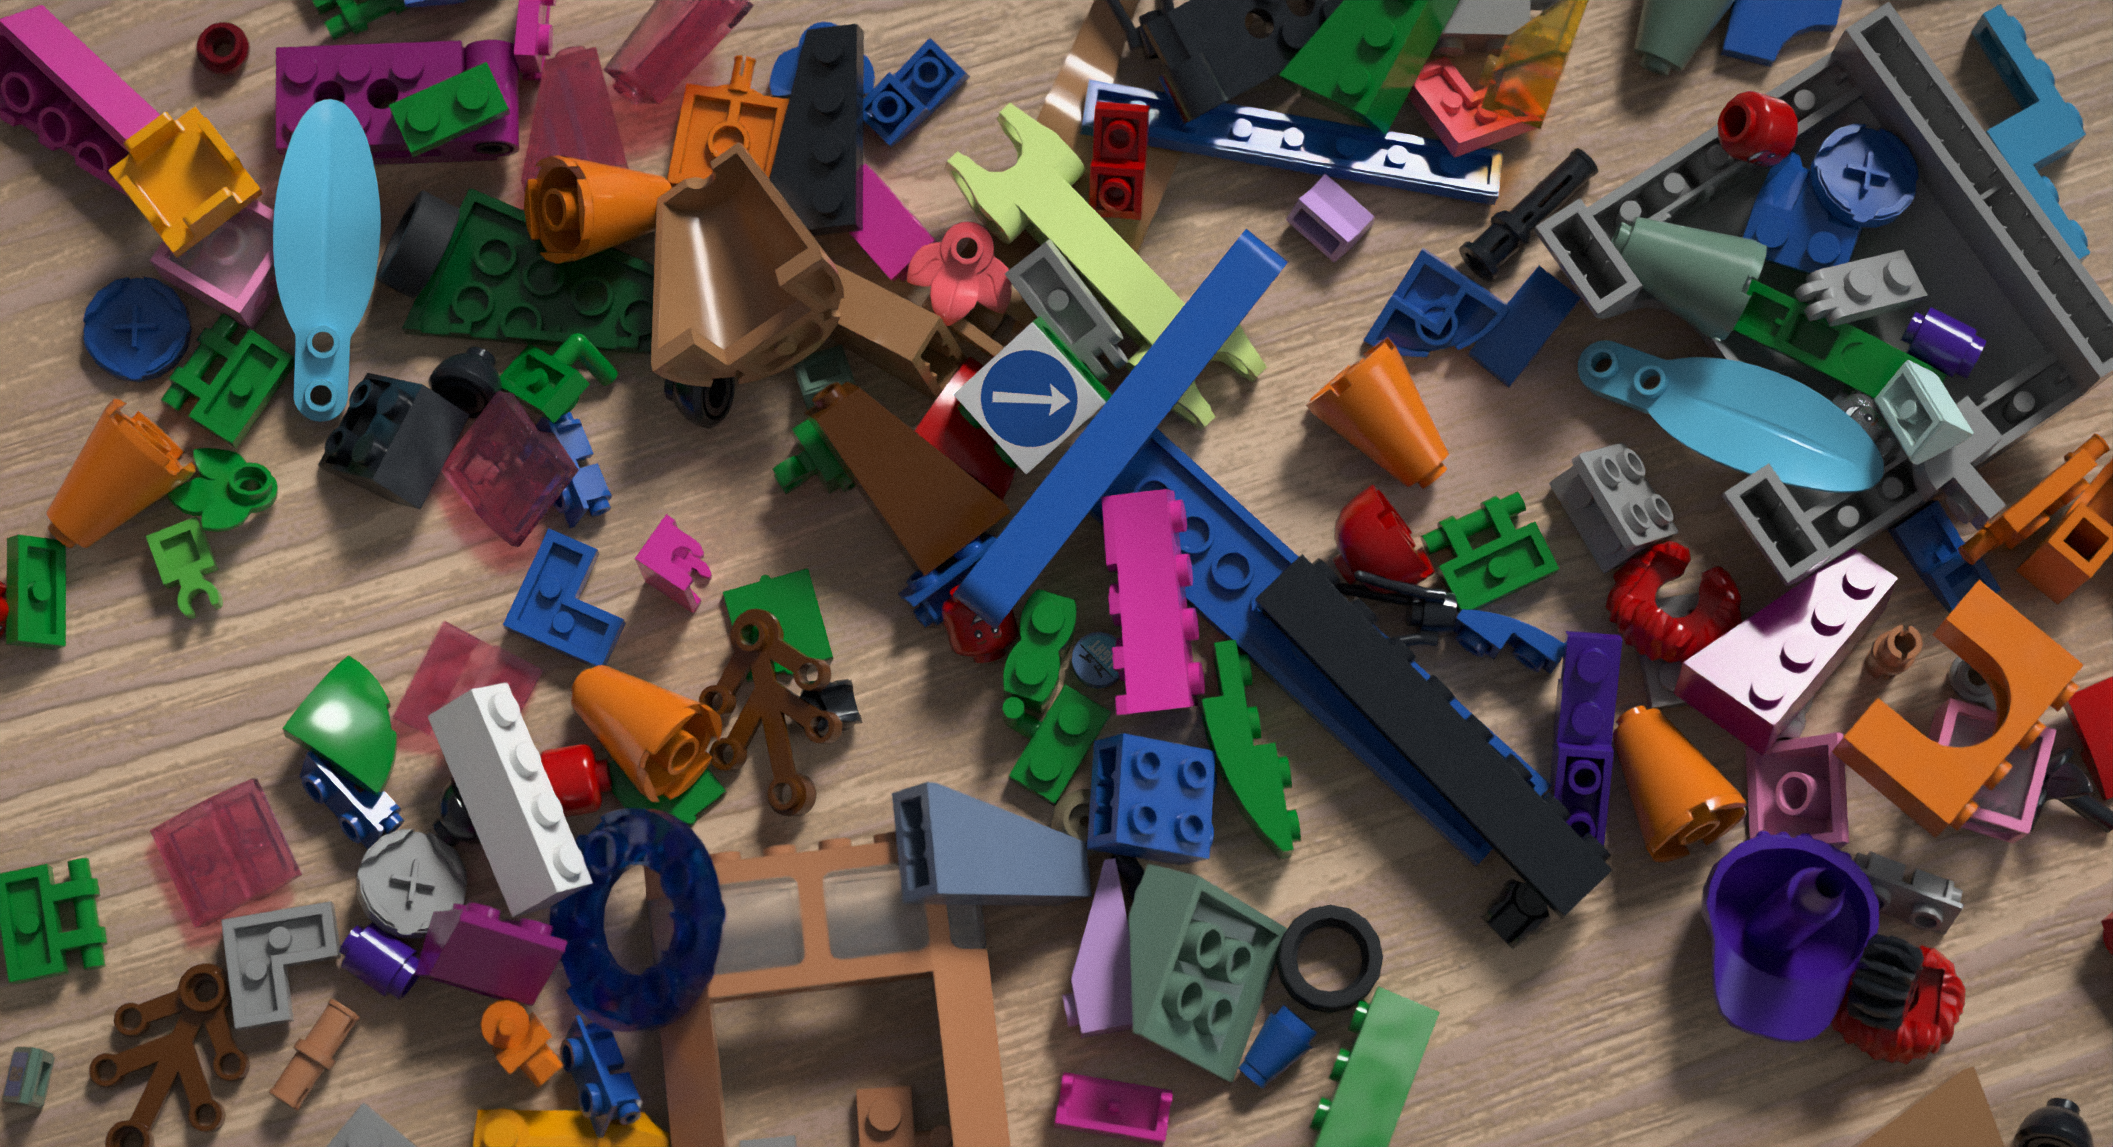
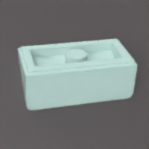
[1874,360,1973,465]

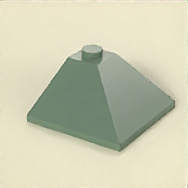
[1129,864,1288,1083]

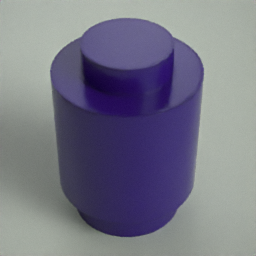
[1901,307,1987,379]
[339,922,419,1000]

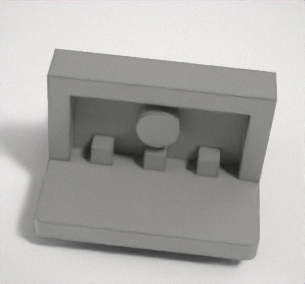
[1549,443,1678,574]

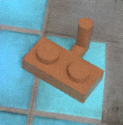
[856,1086,953,1147]

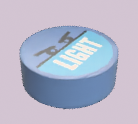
[1072,632,1120,689]

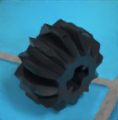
[1846,934,1924,1031]

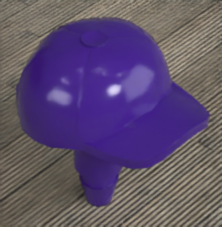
[1700,831,1879,1043]

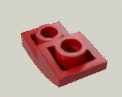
[1089,101,1150,220]

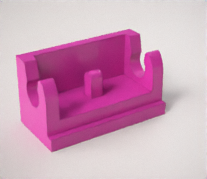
[849,163,937,282]
[635,514,712,613]
[1054,1072,1173,1146]

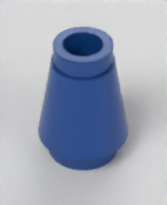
[1238,1005,1317,1089]

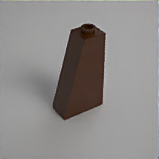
[804,381,1011,576]

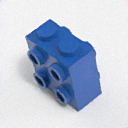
[1087,733,1217,865]

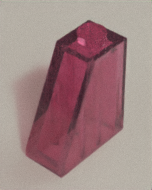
[603,0,754,105]
[521,46,629,192]

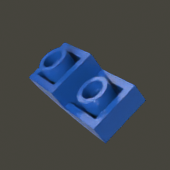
[863,38,970,147]
[1453,609,1564,674]

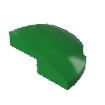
[282,655,397,798]

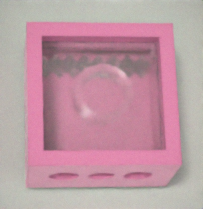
[150,200,278,330]
[1928,698,2057,844]

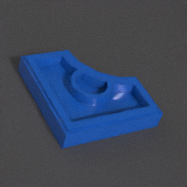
[1720,0,1842,67]

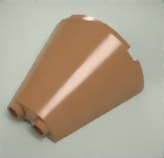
[651,142,844,387]

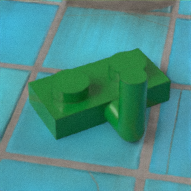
[500,333,618,423]
[1003,684,1111,807]

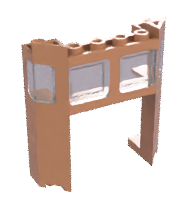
[643,832,1011,1147]

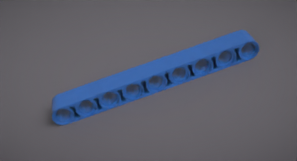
[953,229,1288,629]

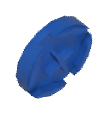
[1811,123,1919,228]
[83,277,192,383]

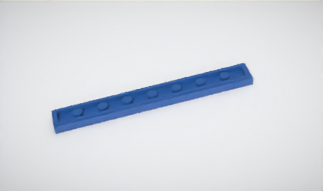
[1080,79,1503,205]

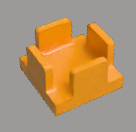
[108,106,263,258]

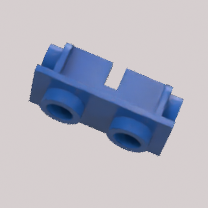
[530,412,612,528]
[898,532,997,628]
[299,750,405,850]
[560,1015,643,1138]

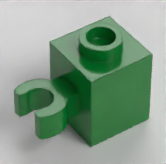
[772,419,855,494]

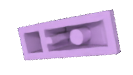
[1062,858,1133,1039]

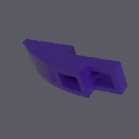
[1550,631,1623,846]

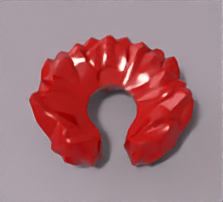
[1605,541,1742,664]
[1831,945,1966,1065]

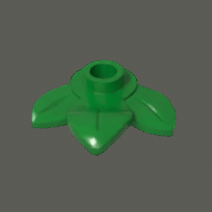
[167,448,278,532]

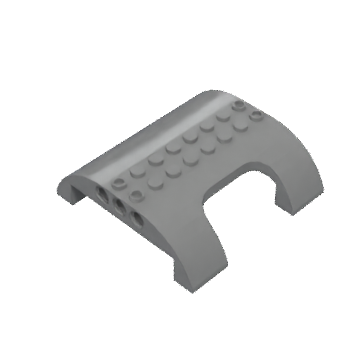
[1534,2,2113,586]

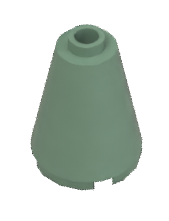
[1634,0,1735,77]
[1611,216,1767,342]

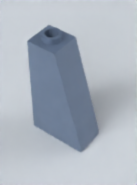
[892,782,1092,906]

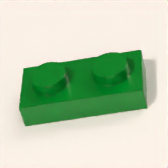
[389,62,510,157]
[6,534,66,650]

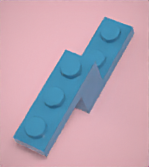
[1971,4,2090,263]

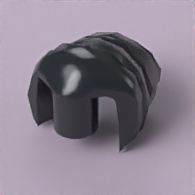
[797,679,863,737]
[1480,878,1551,949]

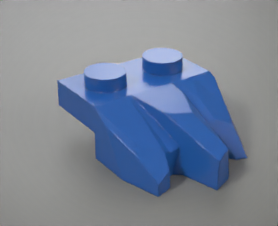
[1743,151,1864,275]

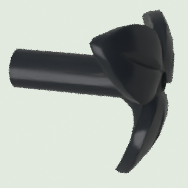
[2030,747,2113,833]

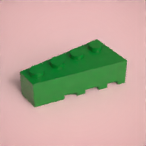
[1279,0,1459,135]
[1302,986,1440,1147]

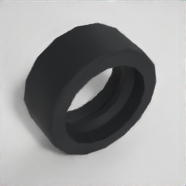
[376,190,460,298]
[1276,905,1383,1013]

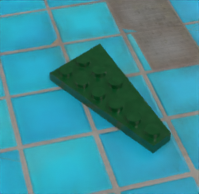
[402,188,654,354]

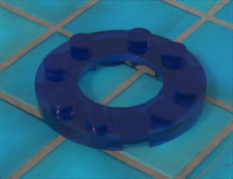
[549,808,726,1032]

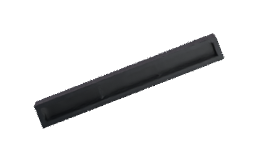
[1255,554,1613,919]

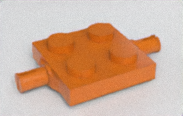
[667,55,789,188]
[1958,433,2110,565]

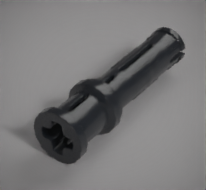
[1459,148,1598,282]

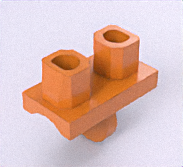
[480,999,563,1087]

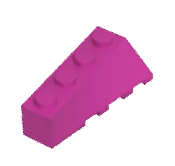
[0,4,160,196]
[1102,489,1205,715]

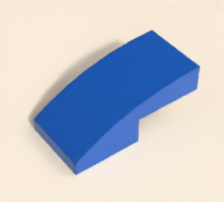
[1468,265,1581,388]
[1887,500,2001,614]

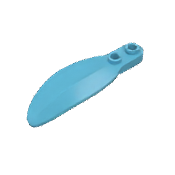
[273,99,381,422]
[1577,340,1884,493]

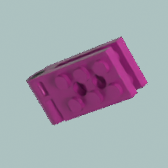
[276,40,519,165]

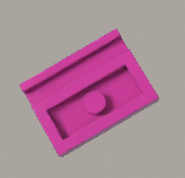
[514,0,557,81]

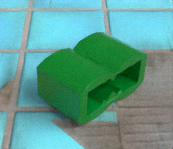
[1003,589,1076,714]

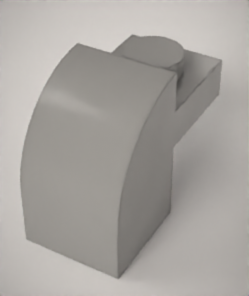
[1912,395,2006,531]

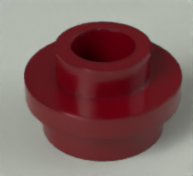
[196,22,250,74]

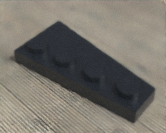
[769,24,864,236]

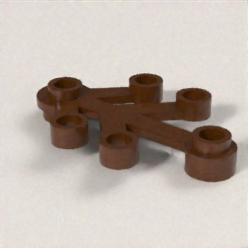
[699,609,842,817]
[89,963,250,1147]

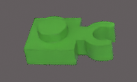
[146,516,223,620]

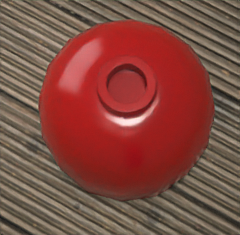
[1332,484,1435,595]

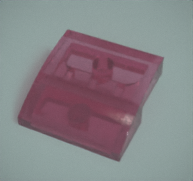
[441,391,579,547]
[391,621,543,741]
[150,778,302,928]

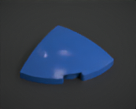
[1363,248,1511,357]

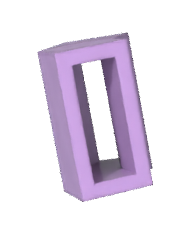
[1285,174,1374,263]

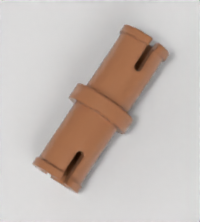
[1865,625,1923,680]
[268,999,360,1111]

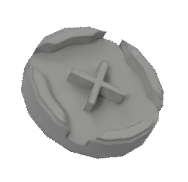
[356,829,467,938]

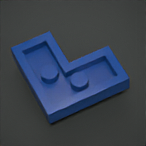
[503,528,626,667]

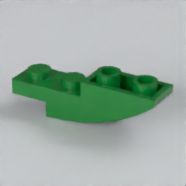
[1733,279,1947,400]
[1200,640,1301,859]

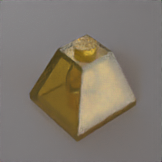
[1478,0,1589,129]

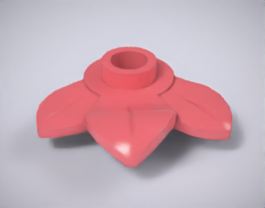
[907,222,1012,326]

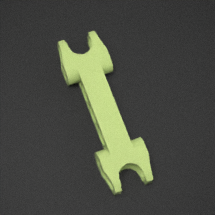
[945,103,1267,431]

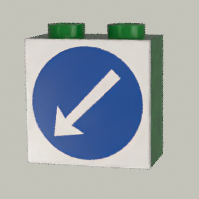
[953,316,1112,474]

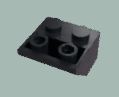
[318,373,470,509]

